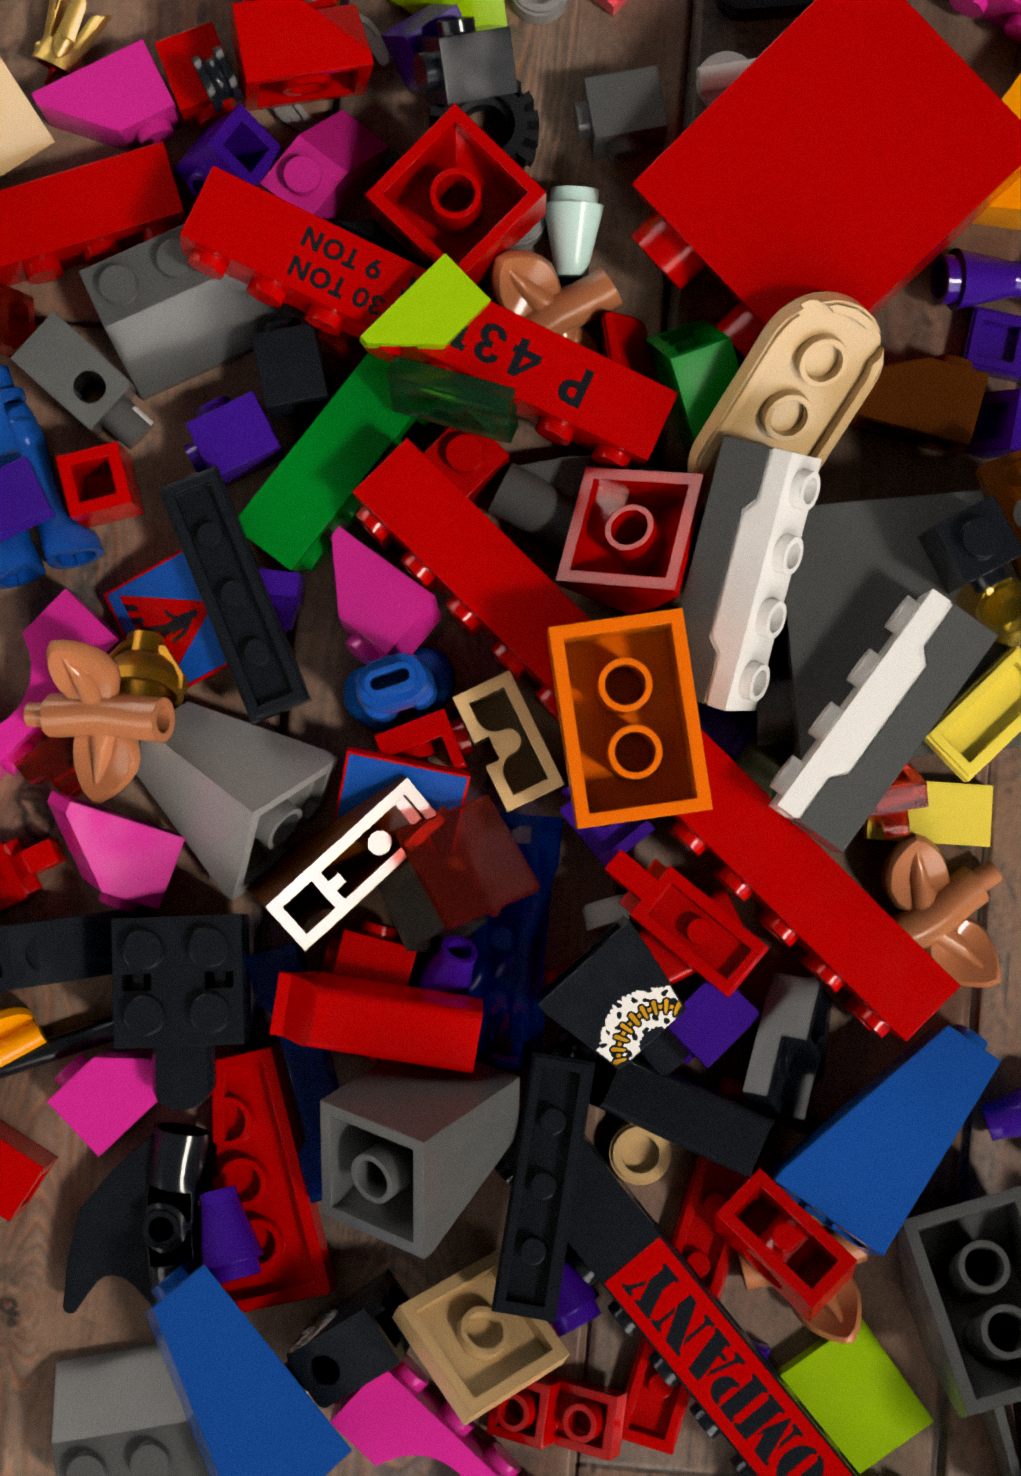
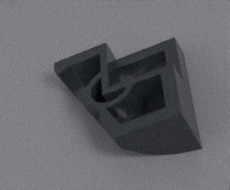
[742,972,832,1135]

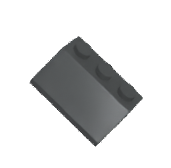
[78,224,308,400]
[51,1343,209,1476]

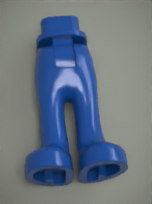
[0,365,105,589]
[342,647,456,732]

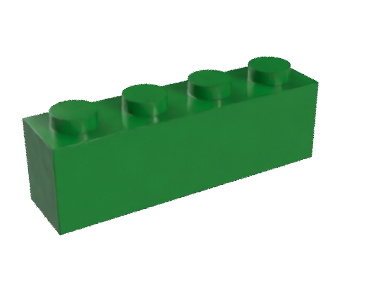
[239,352,448,574]

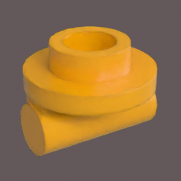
[0,1006,47,1068]

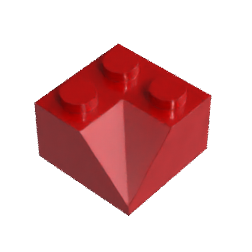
[231,0,374,112]
[365,103,546,285]

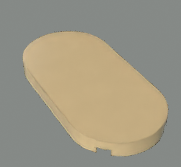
[687,291,884,511]

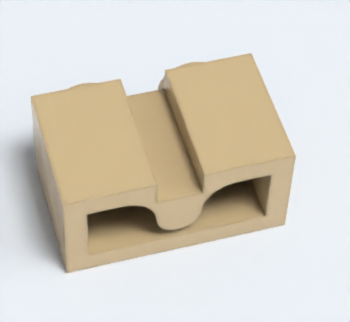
[452,670,565,813]

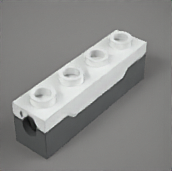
[680,436,822,711]
[768,588,999,853]

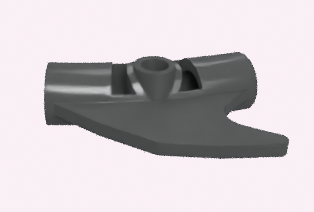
[488,455,704,617]

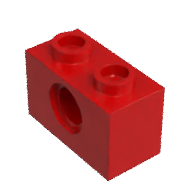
[715,1168,857,1322]

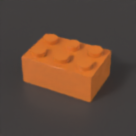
[547,608,713,829]

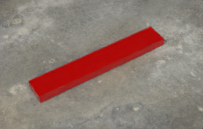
[622,1073,765,1455]

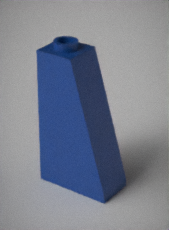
[766,1024,1001,1256]
[145,1264,352,1476]

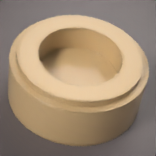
[608,1122,671,1185]

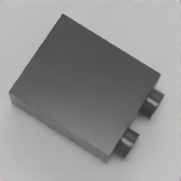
[747,490,1021,765]

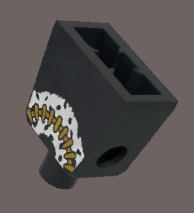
[535,915,690,1077]
[284,1269,410,1408]

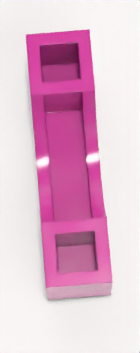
[0,588,125,780]
[330,1356,521,1476]

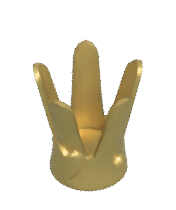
[31,0,112,85]

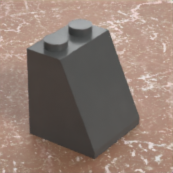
[320,1060,520,1259]

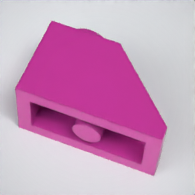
[31,39,185,152]
[260,109,391,220]
[331,526,442,665]
[47,790,185,912]
[47,1050,158,1157]

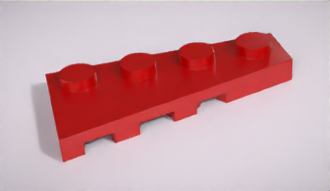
[212,1043,337,1312]

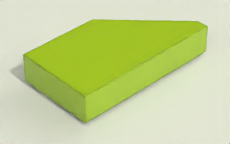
[359,253,491,350]

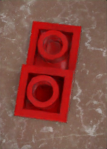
[486,1375,628,1461]

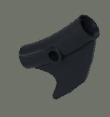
[63,1122,210,1314]

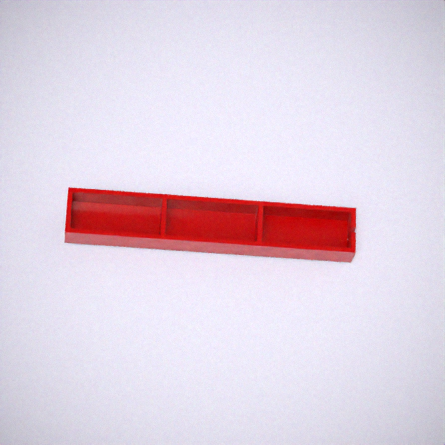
[352,438,961,1042]

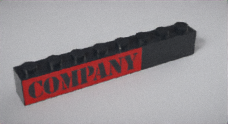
[494,1109,862,1476]

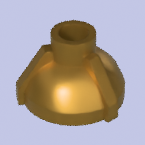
[108,630,188,708]

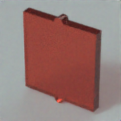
[395,794,541,931]

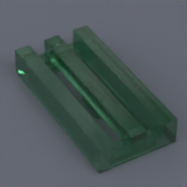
[387,356,518,444]

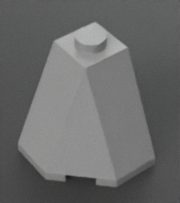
[136,701,338,901]

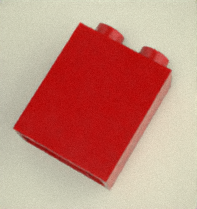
[630,0,1021,359]

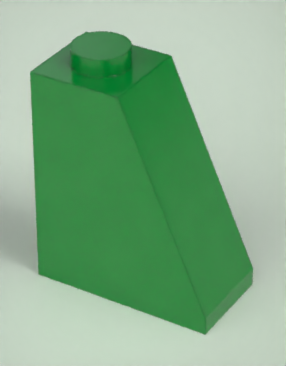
[645,318,739,458]

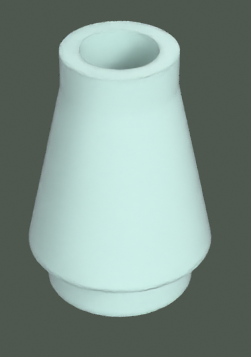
[545,185,604,279]

